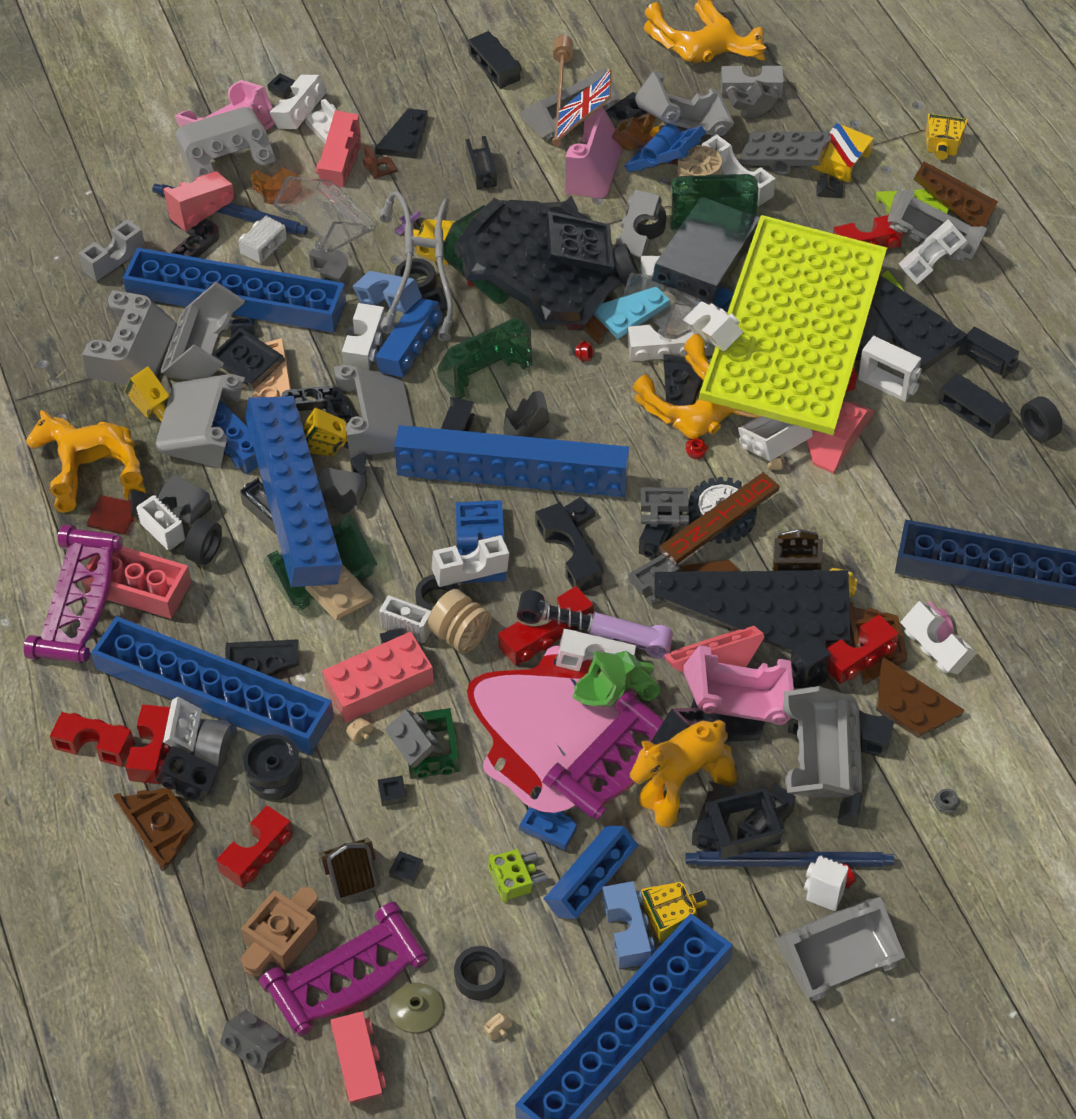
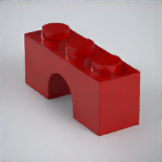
[833,215,903,249]
[827,614,899,685]
[125,704,171,784]
[50,712,134,767]
[216,805,293,888]

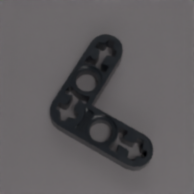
[168,212,220,258]
[281,386,355,434]

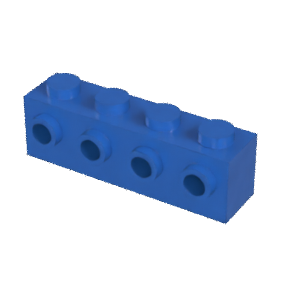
[375,298,443,377]
[212,399,258,474]
[543,826,638,919]

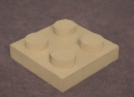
[305,565,373,620]

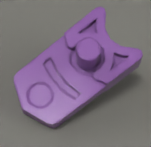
[395,211,422,235]

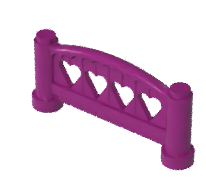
[24,525,123,663]
[542,689,664,820]
[259,902,428,1036]

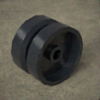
[244,734,302,800]

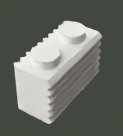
[238,215,287,264]
[136,496,185,550]
[379,595,431,644]
[804,856,848,912]

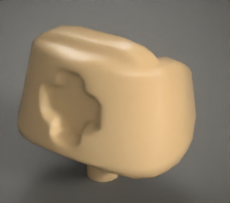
[764,453,785,470]
[346,718,373,744]
[483,1012,513,1041]

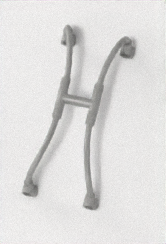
[380,191,453,341]

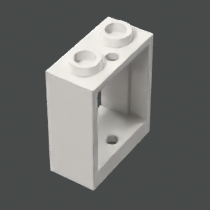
[858,336,922,402]
[738,417,813,461]

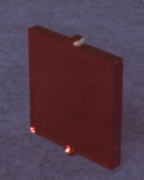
[86,495,134,535]

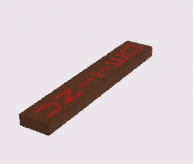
[660,472,780,565]

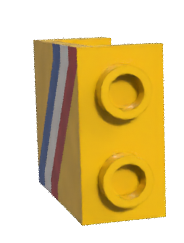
[812,123,874,183]

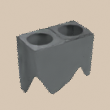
[503,391,550,437]
[318,467,366,514]
[156,474,212,525]

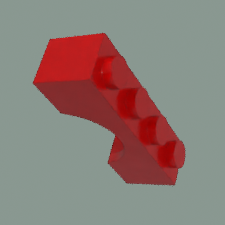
[498,586,594,666]

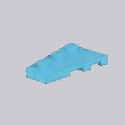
[594,286,670,339]

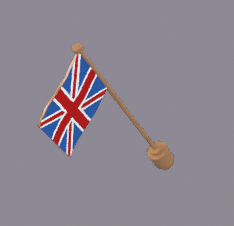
[552,35,612,146]

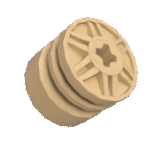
[677,145,722,202]
[427,589,492,654]

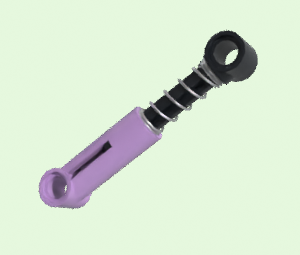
[517,590,673,659]

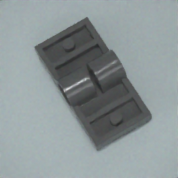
[739,131,831,175]

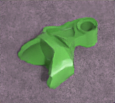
[572,651,661,707]

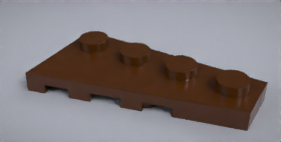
[913,161,998,227]

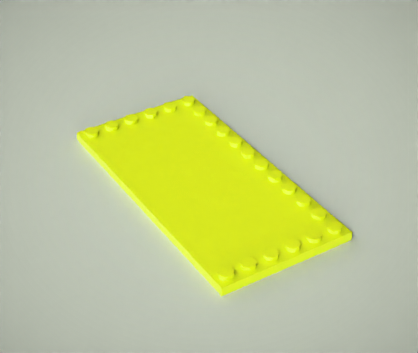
[699,215,887,435]

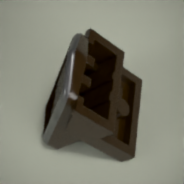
[772,529,823,571]
[318,837,378,901]

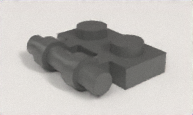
[641,487,689,527]
[628,554,681,606]

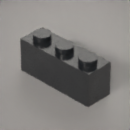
[468,31,521,89]
[938,373,1012,438]

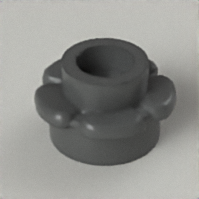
[934,789,960,813]

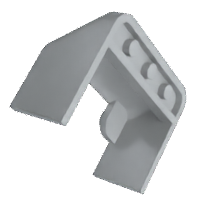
[161,282,245,380]

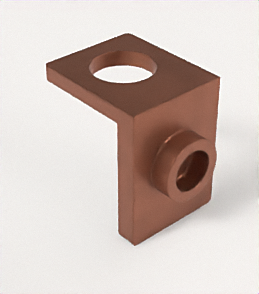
[363,145,397,179]

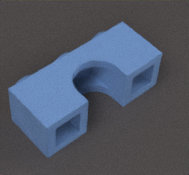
[353,271,422,312]
[602,881,655,969]

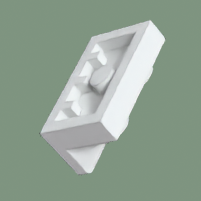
[305,99,337,144]
[163,697,202,754]

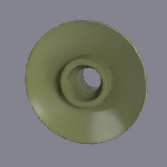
[389,983,443,1034]

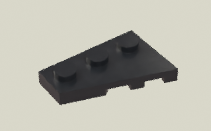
[375,108,428,159]
[663,354,702,406]
[225,639,300,676]
[691,698,765,742]

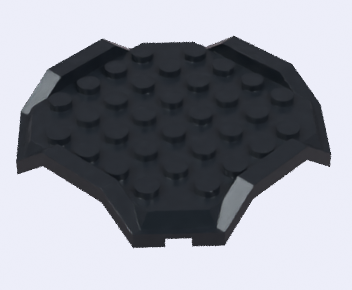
[455,197,623,331]

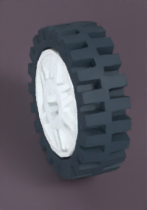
[687,477,757,544]

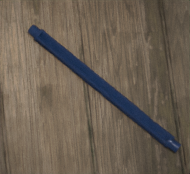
[152,183,308,235]
[685,851,894,867]

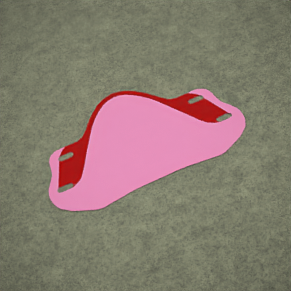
[467,646,638,813]

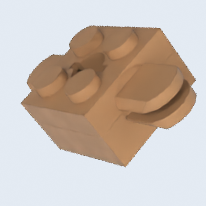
[241,887,319,976]

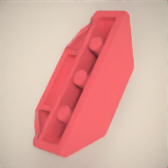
[806,401,875,474]
[664,626,764,673]

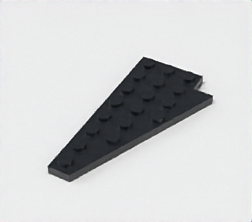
[654,570,850,653]

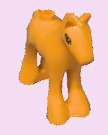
[644,0,766,64]
[632,333,763,439]
[26,410,146,513]
[629,720,737,828]

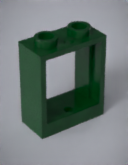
[408,708,460,779]

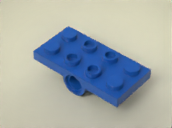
[624,123,706,172]
[456,500,506,583]

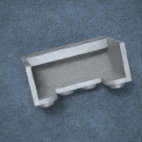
[520,67,620,140]
[175,107,276,183]
[887,190,987,262]
[82,290,176,385]
[783,686,862,798]

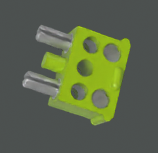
[488,849,547,903]

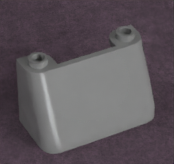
[635,71,734,136]
[774,897,905,1001]

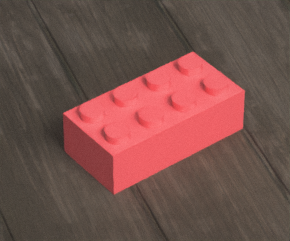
[81,546,192,619]
[322,632,434,723]

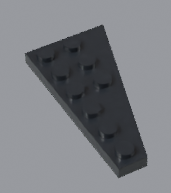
[872,274,968,373]

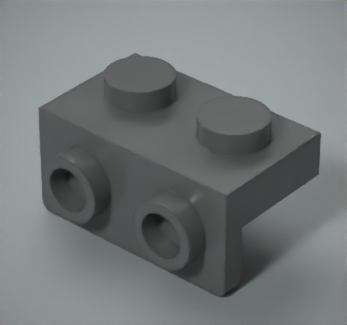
[385,709,443,767]
[220,1010,287,1072]

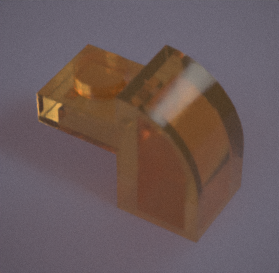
[612,113,656,150]
[250,167,301,205]

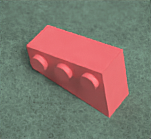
[316,110,362,187]
[163,171,235,232]
[331,1011,386,1104]

